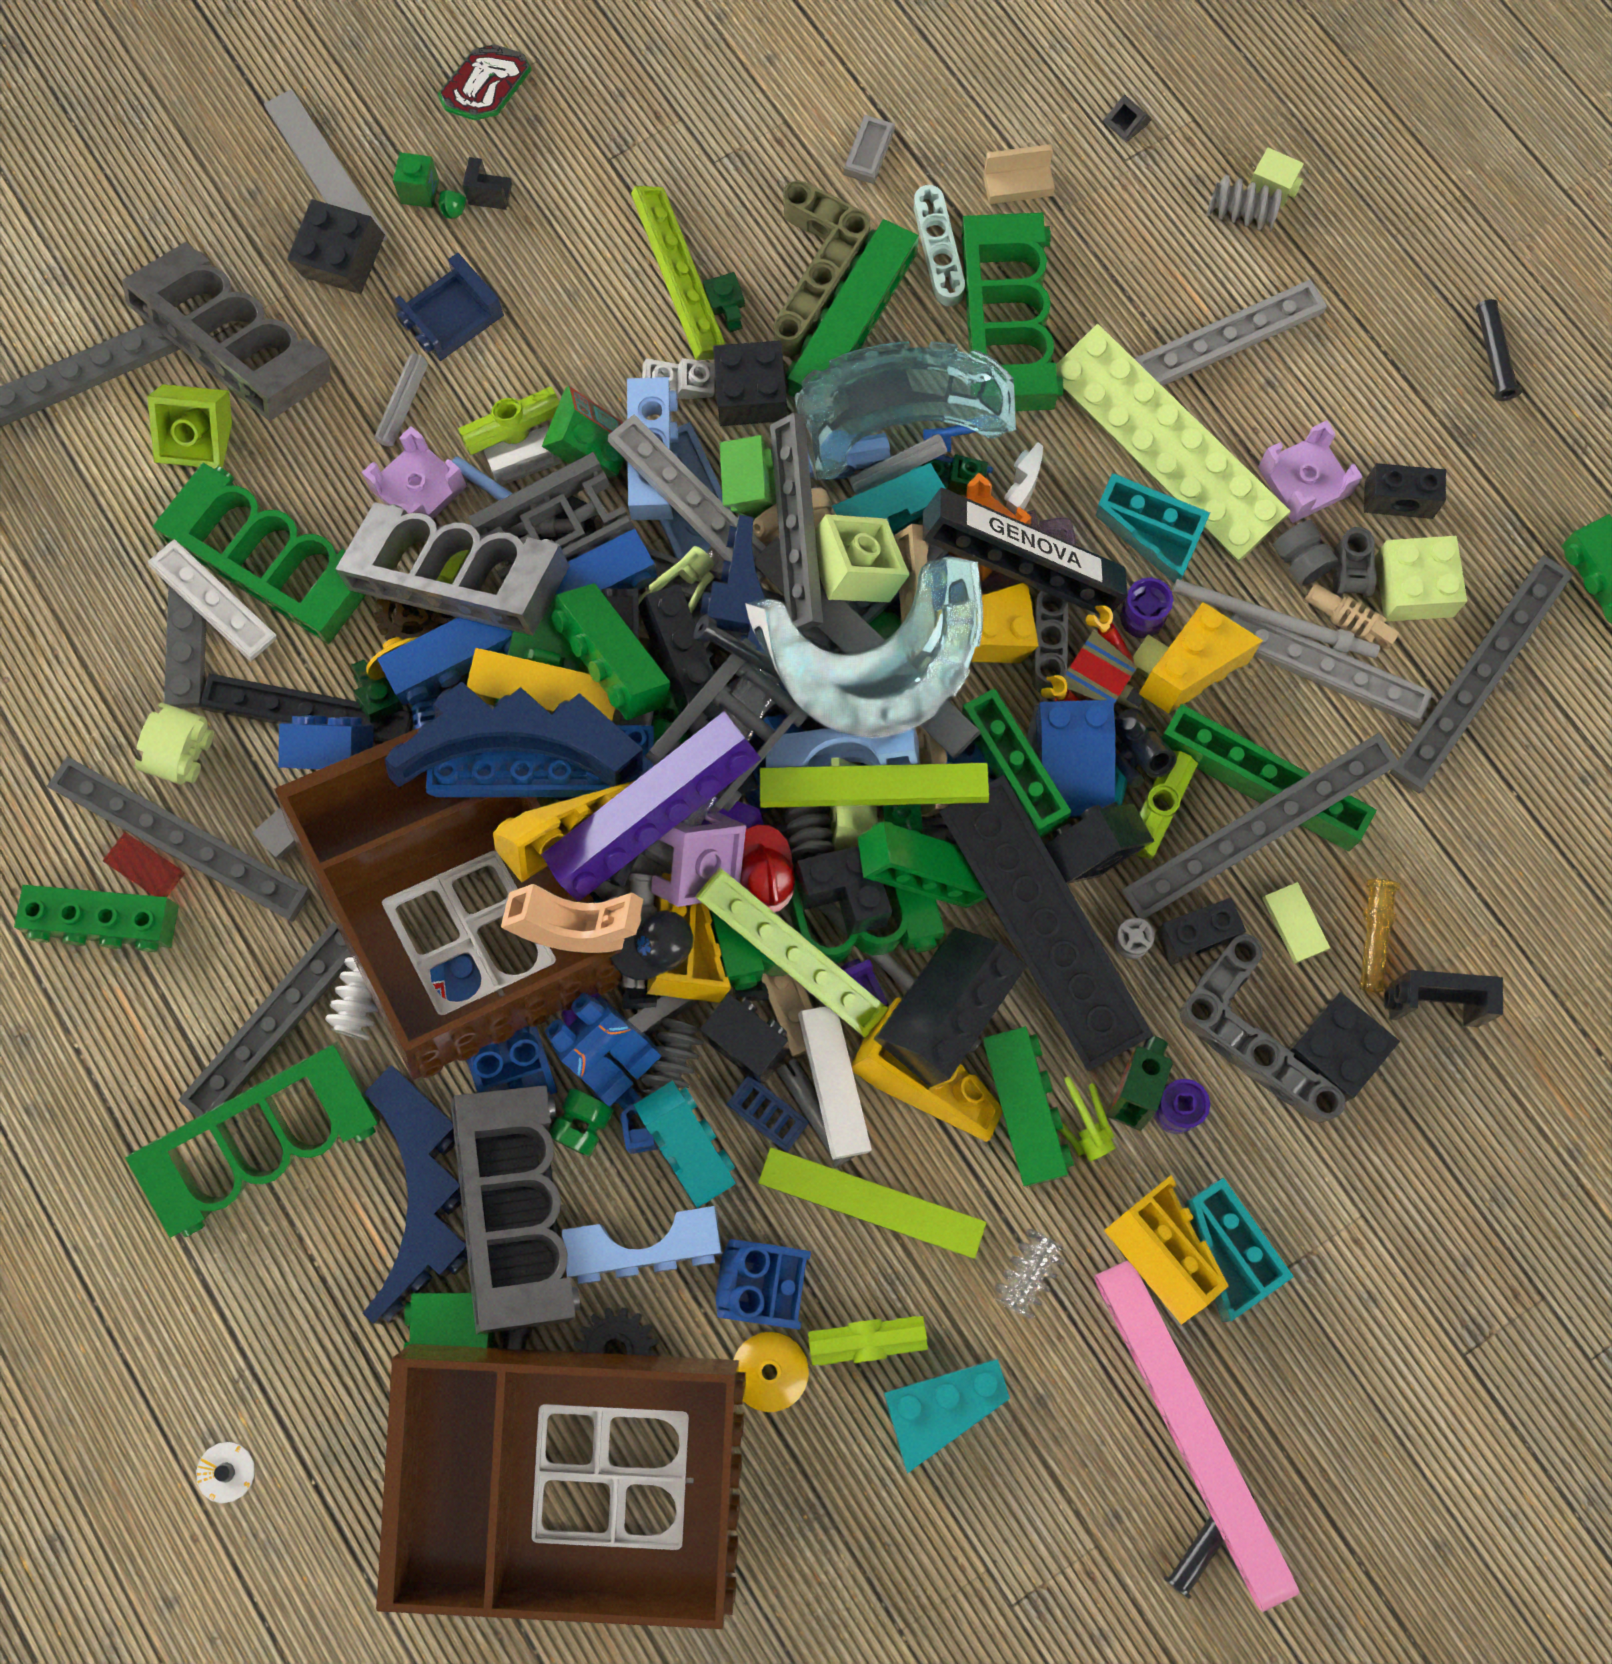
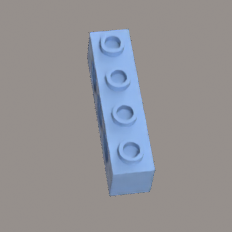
[627,377,678,520]

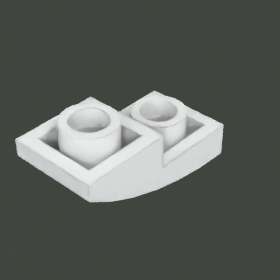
[642,358,715,399]
[1004,442,1043,516]

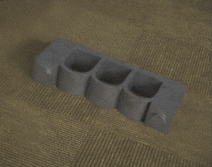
[122,241,330,422]
[336,502,570,636]
[451,1085,580,1335]

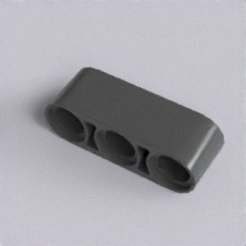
[1031,591,1068,693]

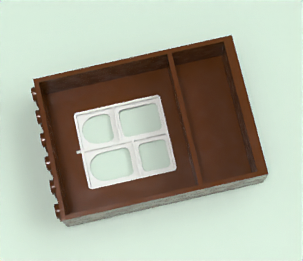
[274,728,622,1080]
[376,1344,746,1630]

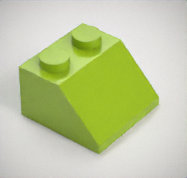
[147,384,232,468]

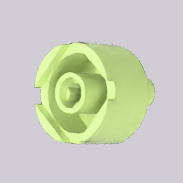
[135,703,214,785]

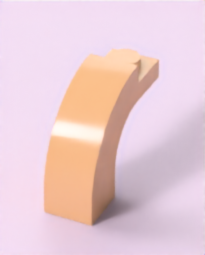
[501,884,644,953]

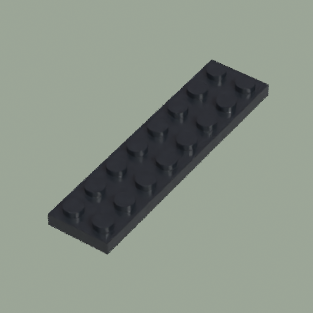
[939,775,1154,1072]

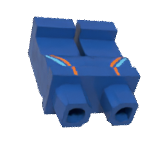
[545,993,662,1107]

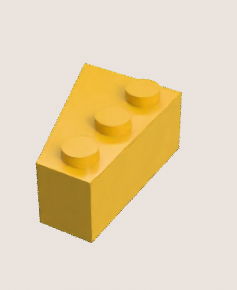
[933,583,1039,663]
[1104,1175,1228,1325]

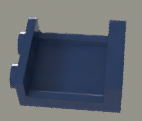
[394,253,504,361]

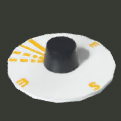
[196,1442,255,1503]

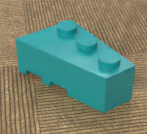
[832,463,946,538]
[1096,473,1210,584]
[634,1080,736,1208]
[1184,1177,1294,1322]
[883,1359,1010,1474]

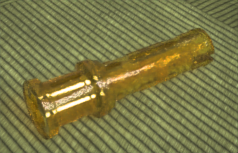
[1359,878,1400,993]

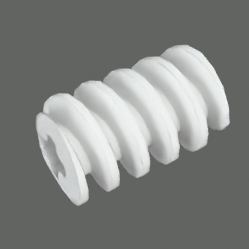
[325,958,379,1040]

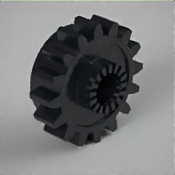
[574,1307,659,1356]

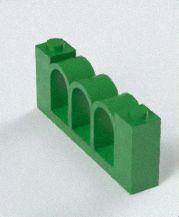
[961,212,1063,413]
[152,462,366,645]
[708,881,945,990]
[125,1041,381,1238]

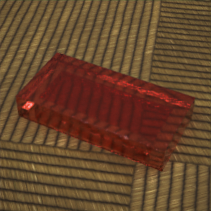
[103,832,185,897]

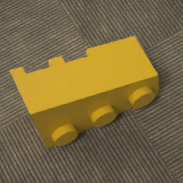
[1139,602,1263,714]
[647,873,731,1003]

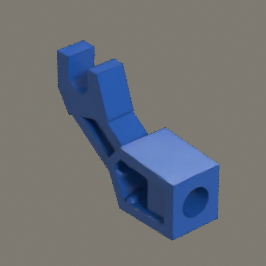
[594,1086,658,1154]

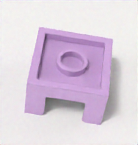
[1258,420,1363,523]
[361,426,467,519]
[651,813,746,907]

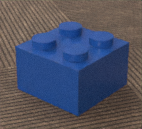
[278,715,374,769]

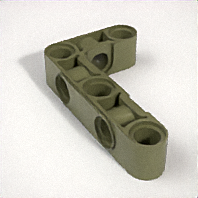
[773,180,870,357]

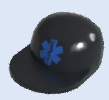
[610,910,694,980]

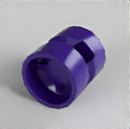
[1120,577,1174,639]
[1153,1078,1210,1134]

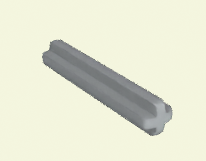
[375,353,428,447]
[849,434,947,495]

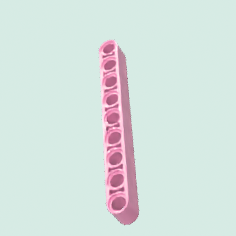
[1094,1260,1299,1613]

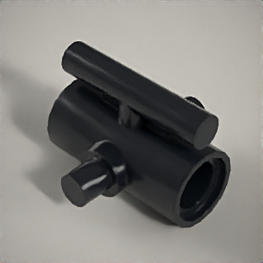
[1115,708,1177,788]

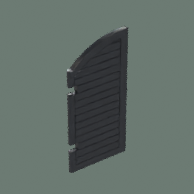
[475,1134,563,1288]

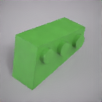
[719,435,777,520]

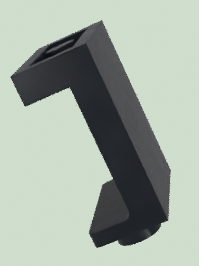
[1384,970,1503,1027]

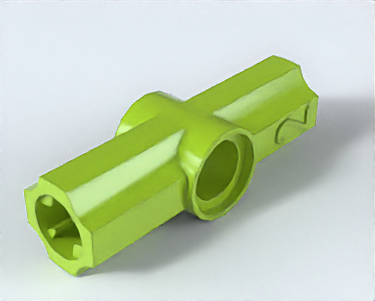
[457,386,559,456]
[1135,751,1198,860]
[808,1316,928,1366]

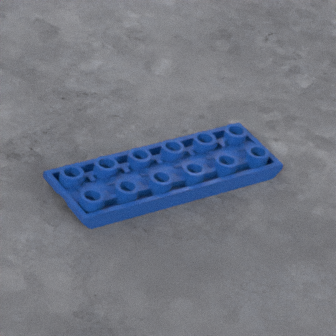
[426,725,654,797]

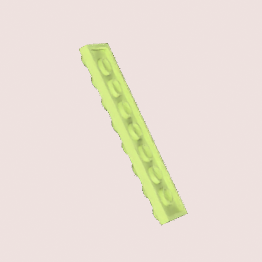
[1056,324,1291,563]

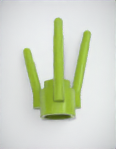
[1059,1076,1116,1162]

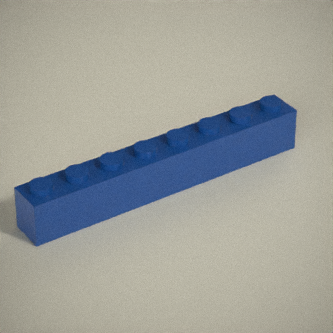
[377,528,657,706]

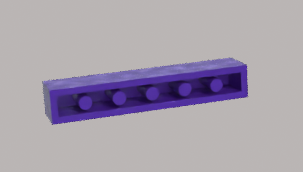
[541,711,761,902]

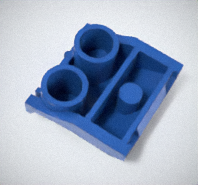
[467,1025,557,1095]
[715,1239,811,1330]

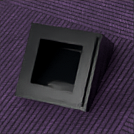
[1103,94,1152,143]

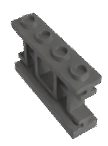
[468,452,634,583]

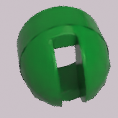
[438,190,466,219]

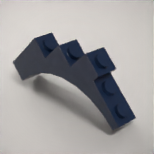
[700,515,875,723]
[385,682,643,787]
[363,1065,468,1325]

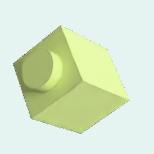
[1250,148,1304,208]

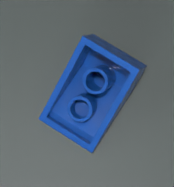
[1036,700,1115,818]

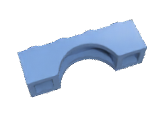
[766,725,920,768]
[562,1206,723,1284]

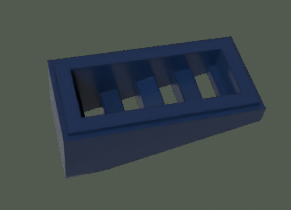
[726,1075,810,1152]

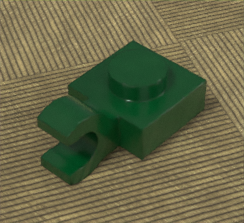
[703,272,745,332]
[351,659,403,723]

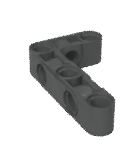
[1180,934,1345,1123]

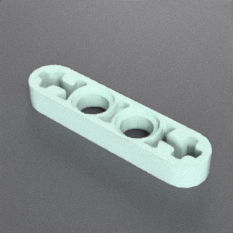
[914,185,965,306]

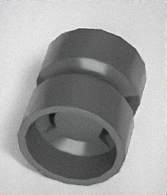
[1273,520,1339,586]

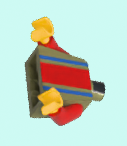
[1041,606,1144,709]

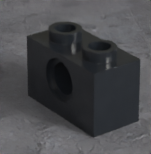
[1364,463,1446,519]
[1155,897,1246,966]

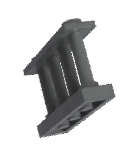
[645,638,815,815]

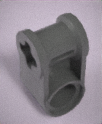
[1333,527,1376,597]

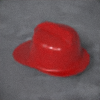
[740,825,795,913]

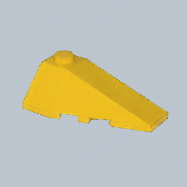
[493,781,634,883]
[851,997,1003,1142]

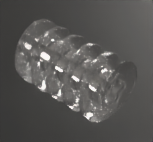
[993,1229,1066,1320]

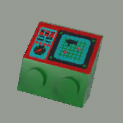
[541,386,624,478]

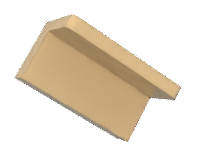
[983,144,1055,204]

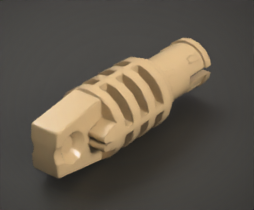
[1303,582,1399,649]

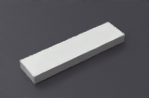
[148,539,276,662]
[798,1006,872,1160]

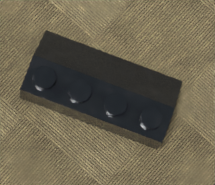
[873,927,1027,1087]

